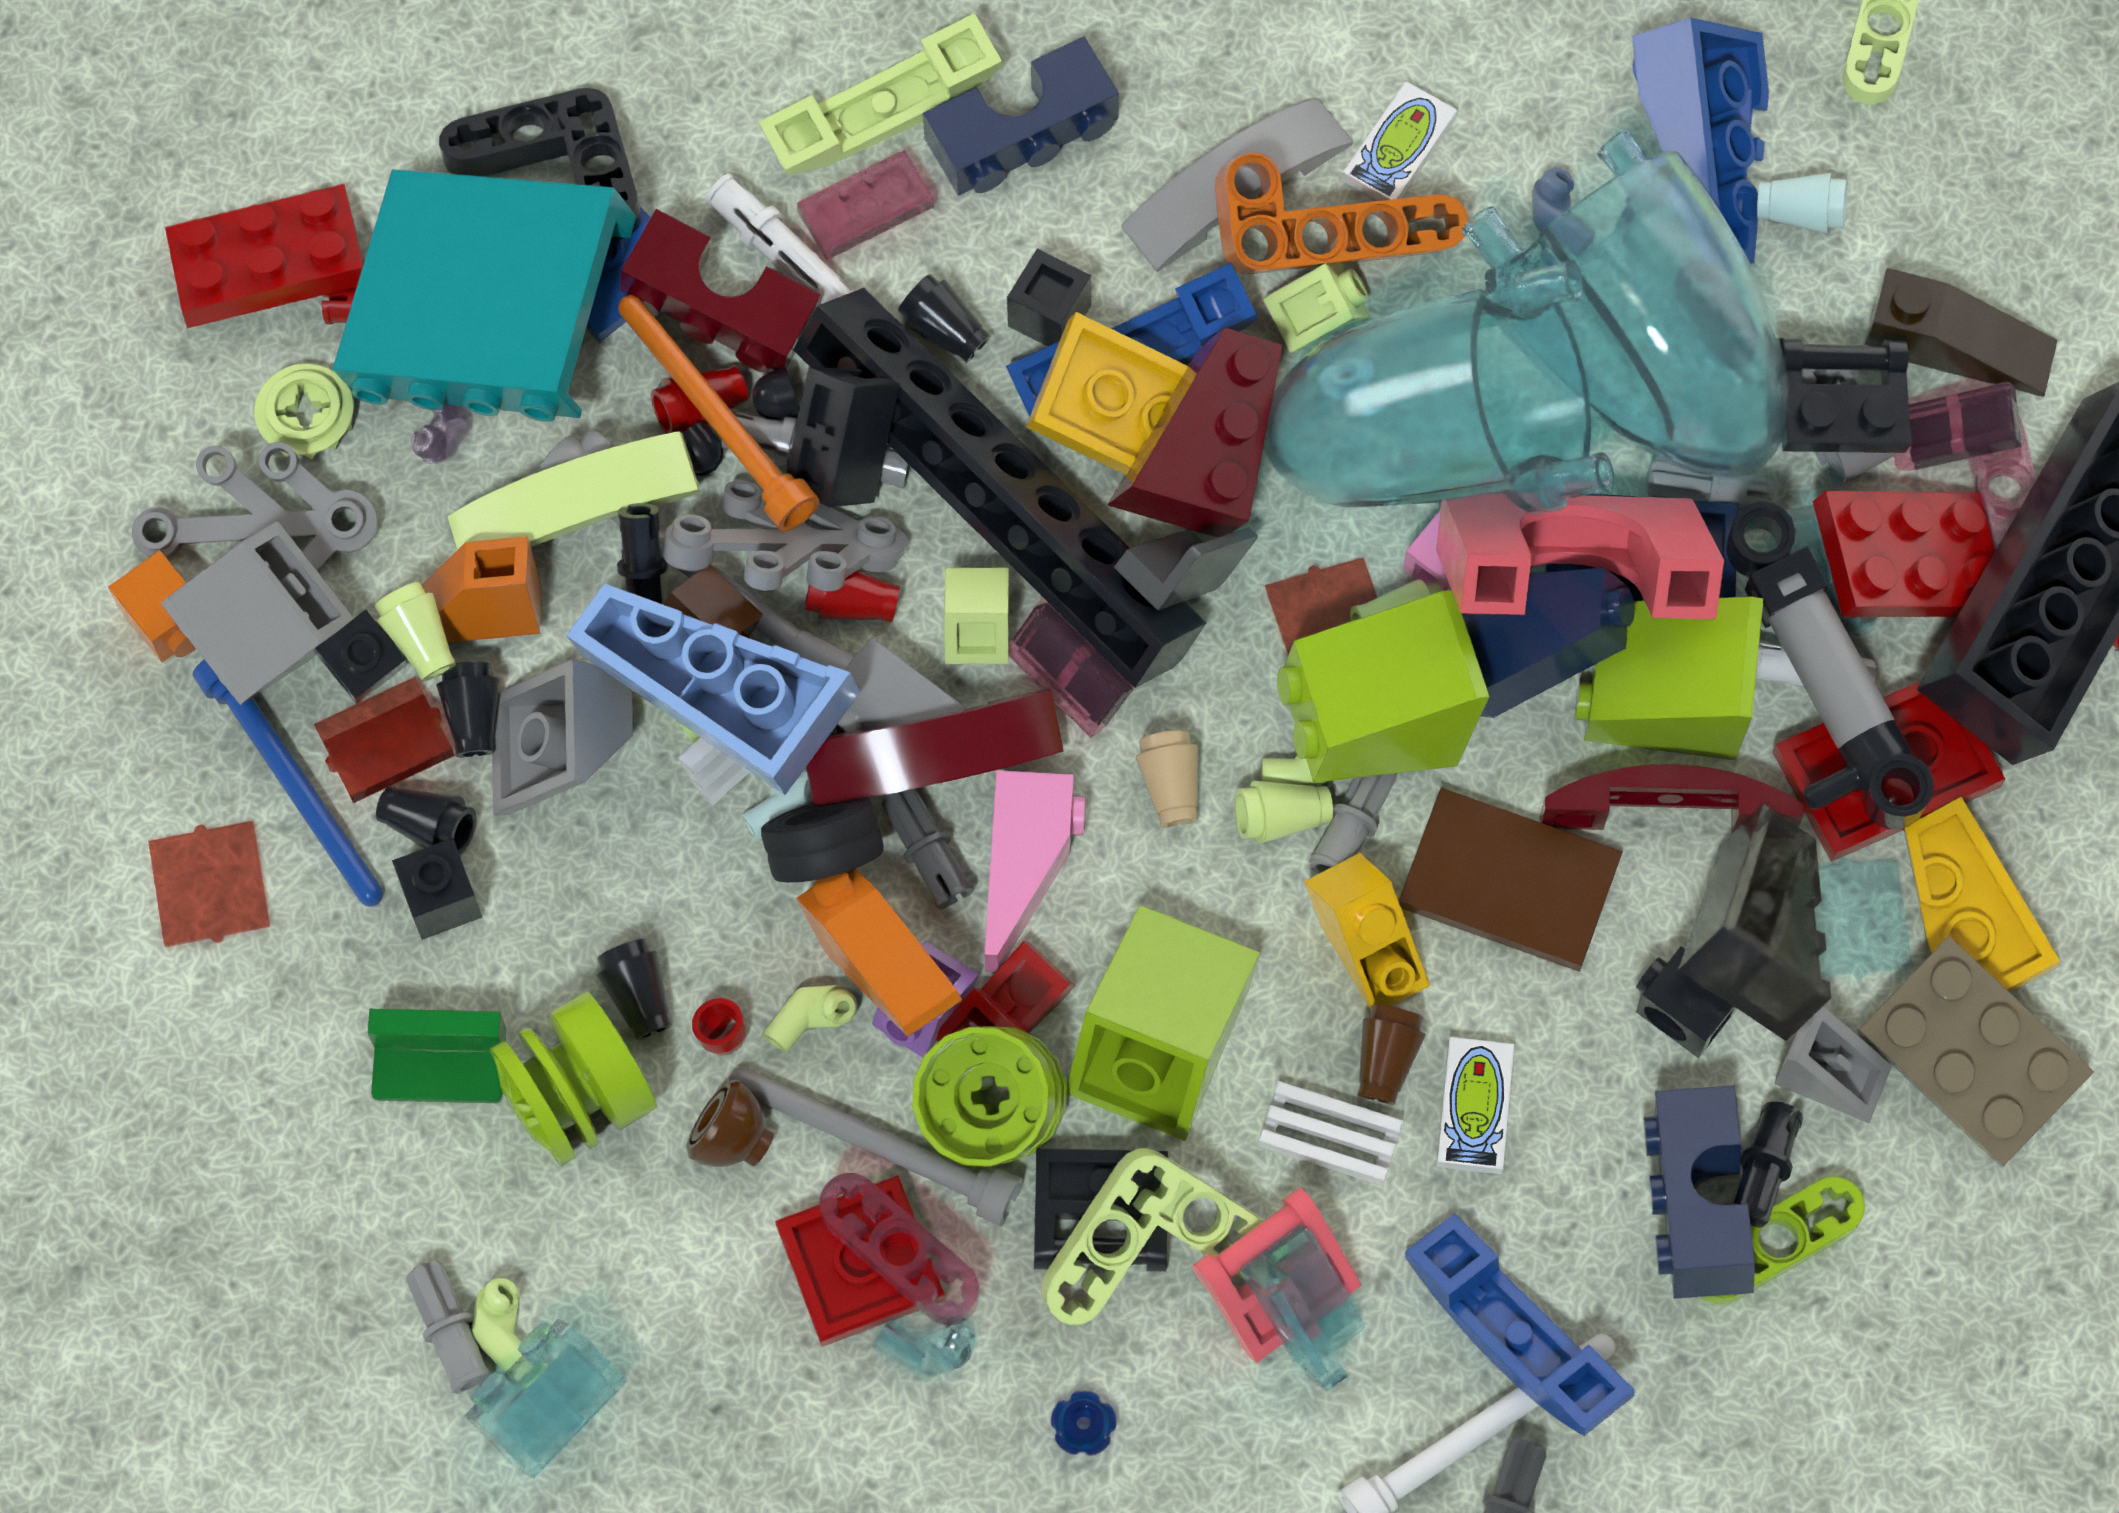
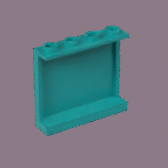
[332,169,636,422]

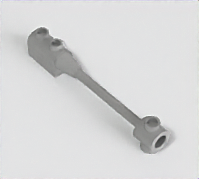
[537,430,967,734]

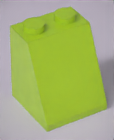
[1277,590,1489,783]
[1574,597,1763,760]
[1067,905,1260,1141]

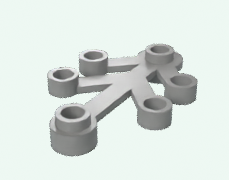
[132,442,378,572]
[662,480,907,591]

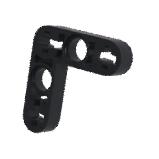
[439,88,641,241]

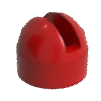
[692,998,747,1056]

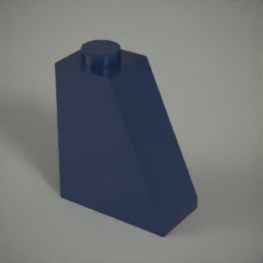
[1462,568,1635,718]

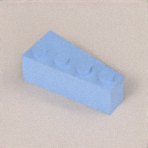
[566,583,861,795]

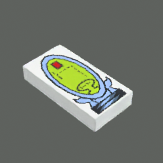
[1342,81,1458,201]
[1436,1037,1514,1174]

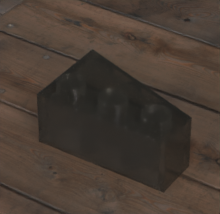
[1679,803,1831,1041]

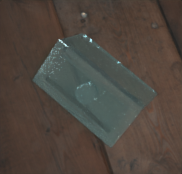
[1239,1225,1365,1392]

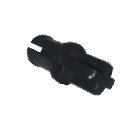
[617,503,668,604]
[1733,1101,1803,1228]

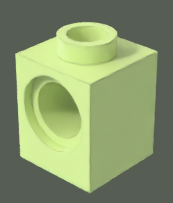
[944,568,1009,664]

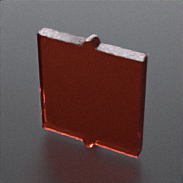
[1265,558,1377,655]
[314,677,455,803]
[148,821,270,947]

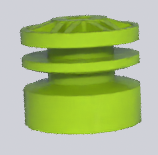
[490,991,658,1166]
[912,1026,1067,1166]

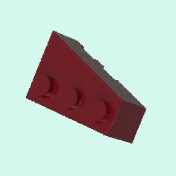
[1107,327,1283,538]

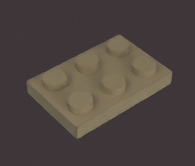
[1857,936,2094,1167]

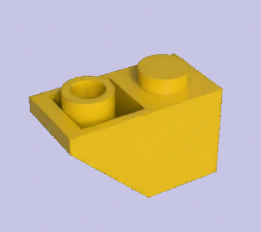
[1304,853,1430,1011]

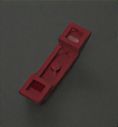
[806,688,1064,806]
[1540,764,1804,835]

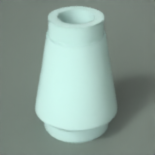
[1757,172,1847,234]

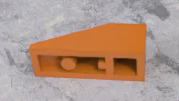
[796,869,962,1037]

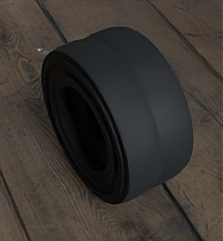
[761,798,884,883]

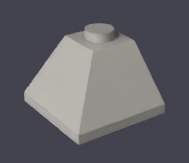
[492,659,634,816]

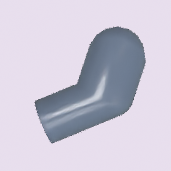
[1532,168,1596,259]

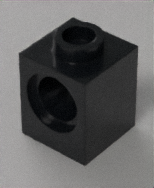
[315,610,406,705]
[392,838,483,940]
[1636,946,1744,1058]

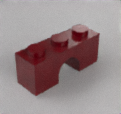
[619,209,821,373]

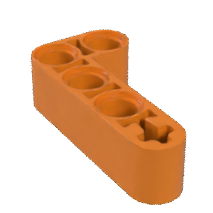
[1215,152,1468,274]

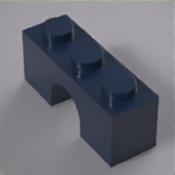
[923,36,1119,196]
[1643,1085,1755,1299]

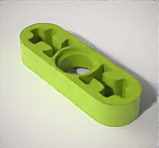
[1702,1176,1865,1305]

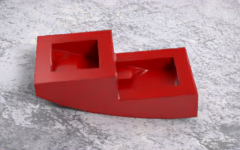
[936,941,1076,1042]

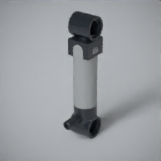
[1726,501,1934,830]

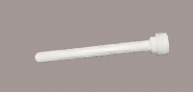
[1338,1334,1615,1513]

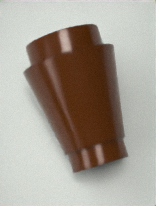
[1357,1004,1426,1105]

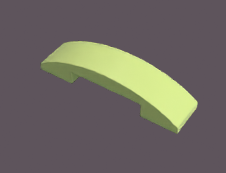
[759,13,1003,175]
[447,431,701,550]

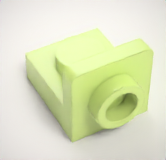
[1263,263,1370,353]

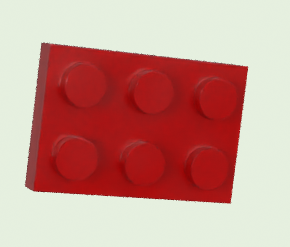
[165,184,364,329]
[1812,490,1996,617]
[1772,681,2005,862]

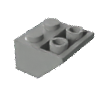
[161,521,354,705]

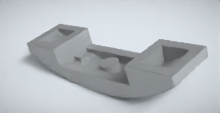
[1121,98,1353,272]

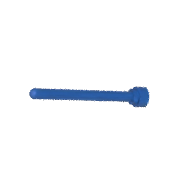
[192,660,383,907]

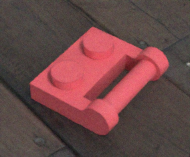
[1192,1187,1362,1363]

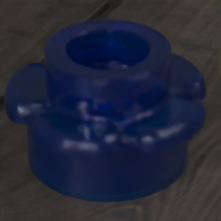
[1050,1390,1117,1456]

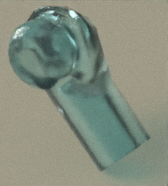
[873,1320,976,1378]

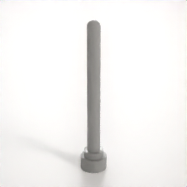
[729,1067,1023,1226]

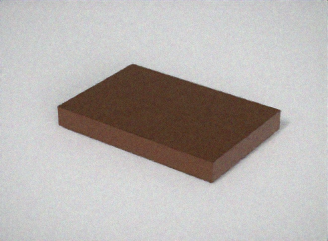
[1399,788,1623,972]

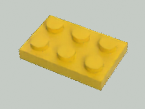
[1026,312,1188,475]

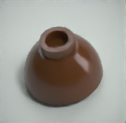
[686,1080,774,1167]

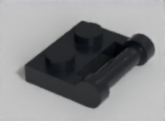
[1776,338,1912,453]
[1034,1148,1168,1272]

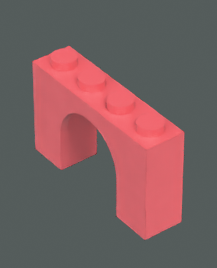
[1436,492,1724,619]

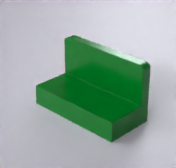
[367,1009,507,1103]

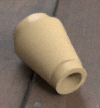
[1136,730,1198,828]

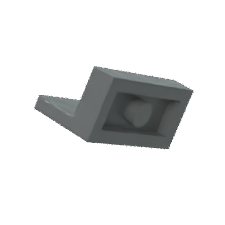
[1114,527,1258,610]

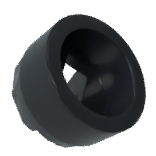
[752,367,799,420]
[682,421,723,476]

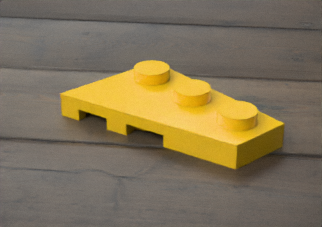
[1904,797,2060,993]

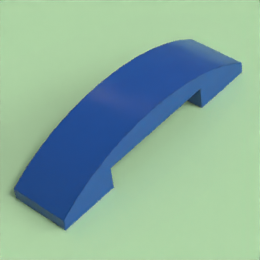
[1006,263,1258,418]
[1405,1213,1635,1436]

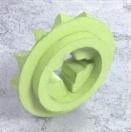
[254,364,355,460]

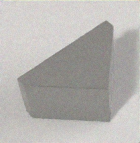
[1774,1002,1892,1123]

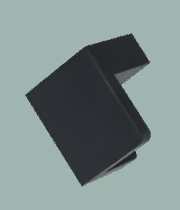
[1007,248,1092,347]

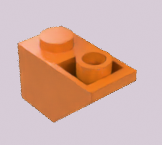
[422,536,542,643]

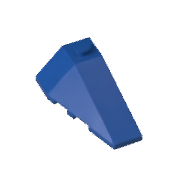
[1632,17,1769,265]

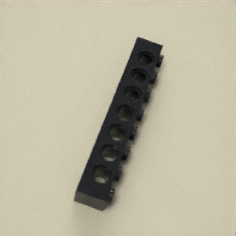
[793,288,1207,688]

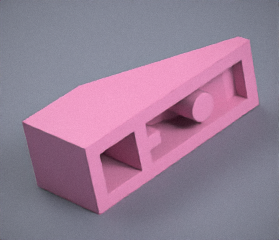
[984,770,1086,973]

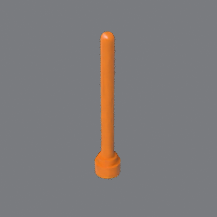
[618,295,820,532]

